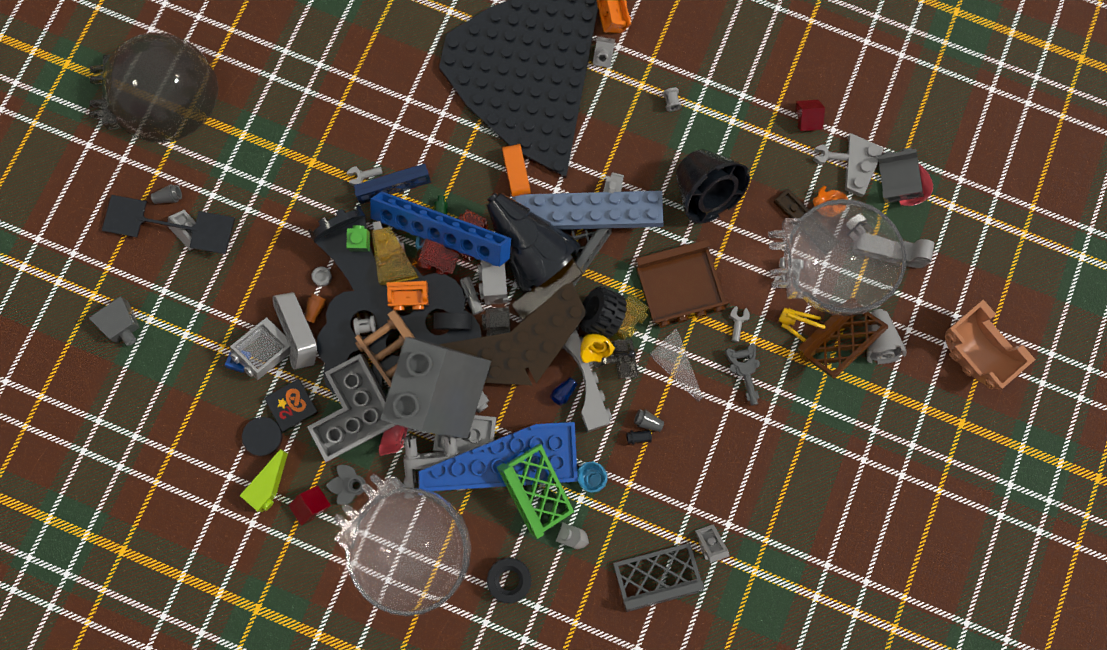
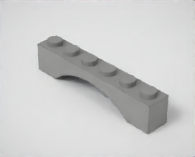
[562,326,612,433]

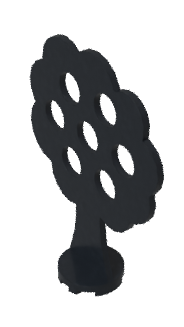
[308,205,482,398]

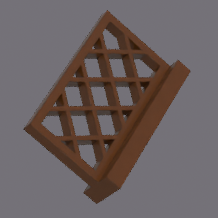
[798,298,888,379]

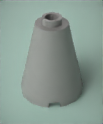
[866,309,907,364]

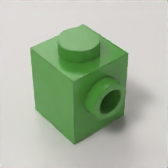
[347,225,370,252]

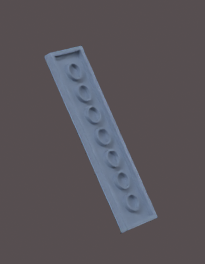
[512,191,663,229]

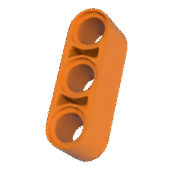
[502,144,531,197]

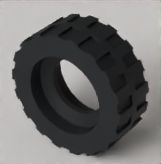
[487,558,531,603]

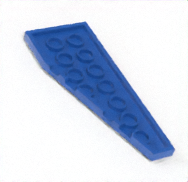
[418,422,578,492]

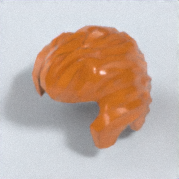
[813,186,848,214]

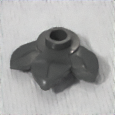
[326,465,366,505]

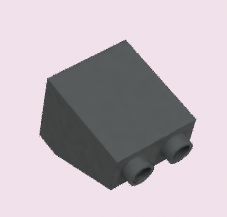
[380,337,492,438]

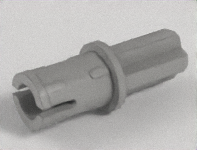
[460,277,484,315]

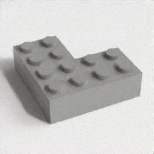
[307,354,396,462]

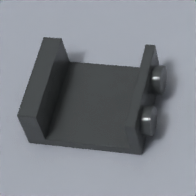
[877,148,923,203]

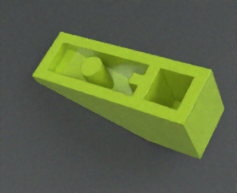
[240,449,288,512]

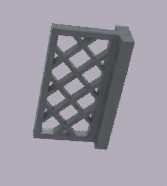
[560,228,612,287]
[613,543,705,612]

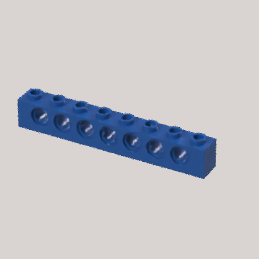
[370,192,511,267]

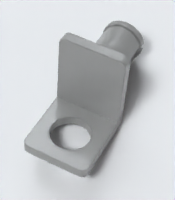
[593,36,615,68]

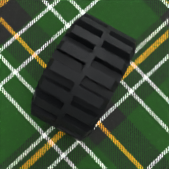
[579,286,627,338]

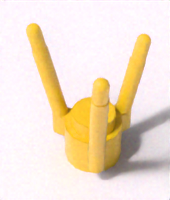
[778,308,825,342]

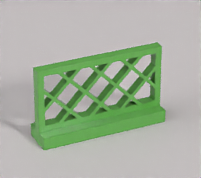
[497,444,574,539]

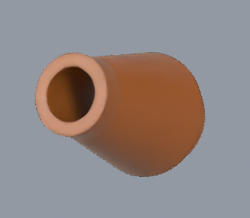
[305,294,326,323]

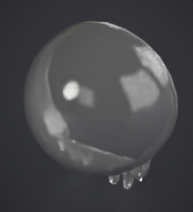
[768,199,907,316]
[334,474,471,616]

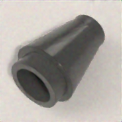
[151,184,182,204]
[634,409,664,432]

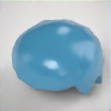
[578,461,608,493]

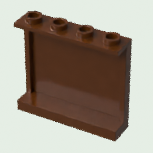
[634,239,729,328]

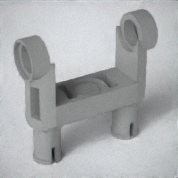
[403,435,466,495]

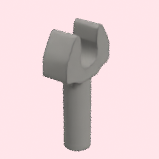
[813,145,849,165]
[347,166,383,186]
[729,306,750,342]

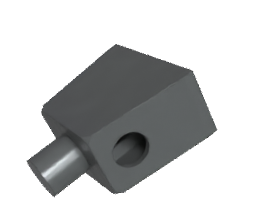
[89,296,139,346]

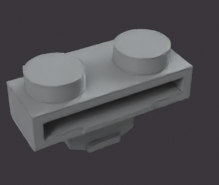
[603,172,624,193]

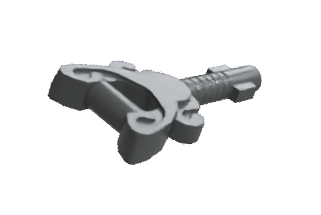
[725,343,760,406]

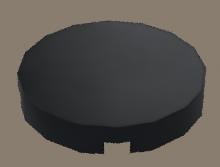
[242,417,283,457]

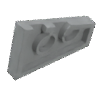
[845,133,884,197]

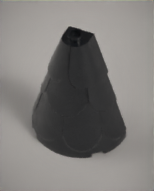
[486,192,581,293]

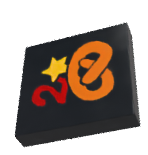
[264,378,318,432]

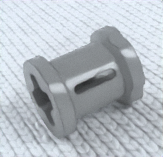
[662,88,682,112]
[354,316,376,336]

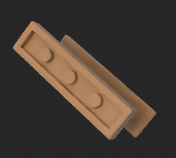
[355,310,415,387]

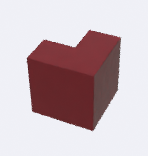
[795,99,825,131]
[288,485,331,526]

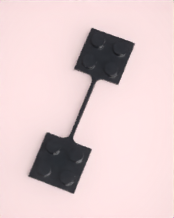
[102,195,235,255]

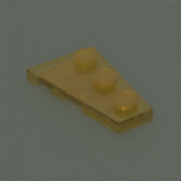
[372,227,418,285]

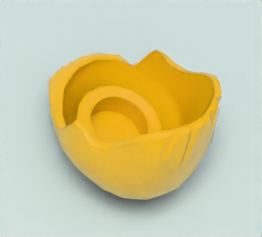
[580,334,615,363]

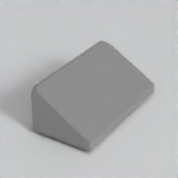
[167,210,196,251]

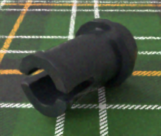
[626,430,652,446]

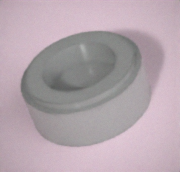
[312,267,332,287]

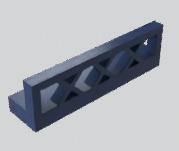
[354,163,431,204]

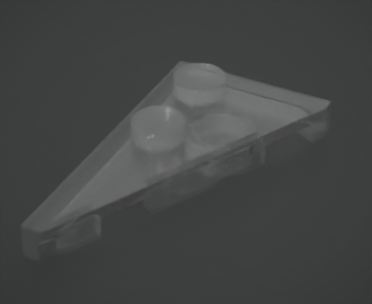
[650,329,703,402]

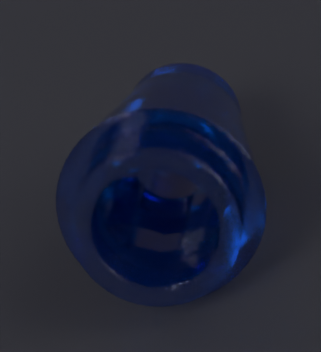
[550,377,578,406]

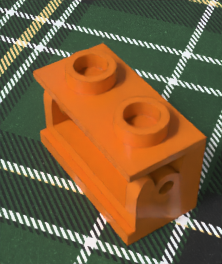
[597,0,631,33]
[387,281,429,311]

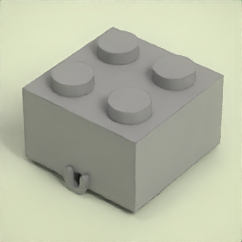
[477,260,510,305]

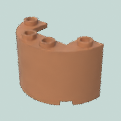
[945,299,1036,389]

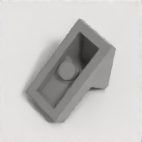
[695,524,729,563]

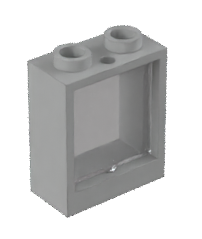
[230,317,291,380]

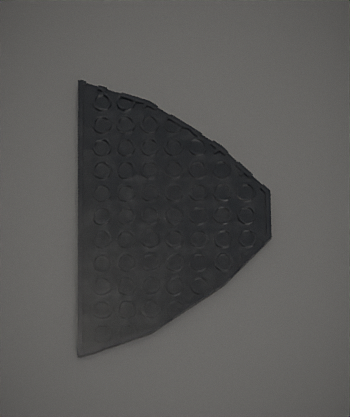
[439,0,598,178]

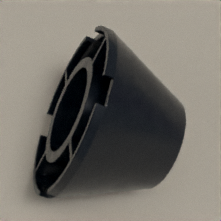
[676,149,750,223]

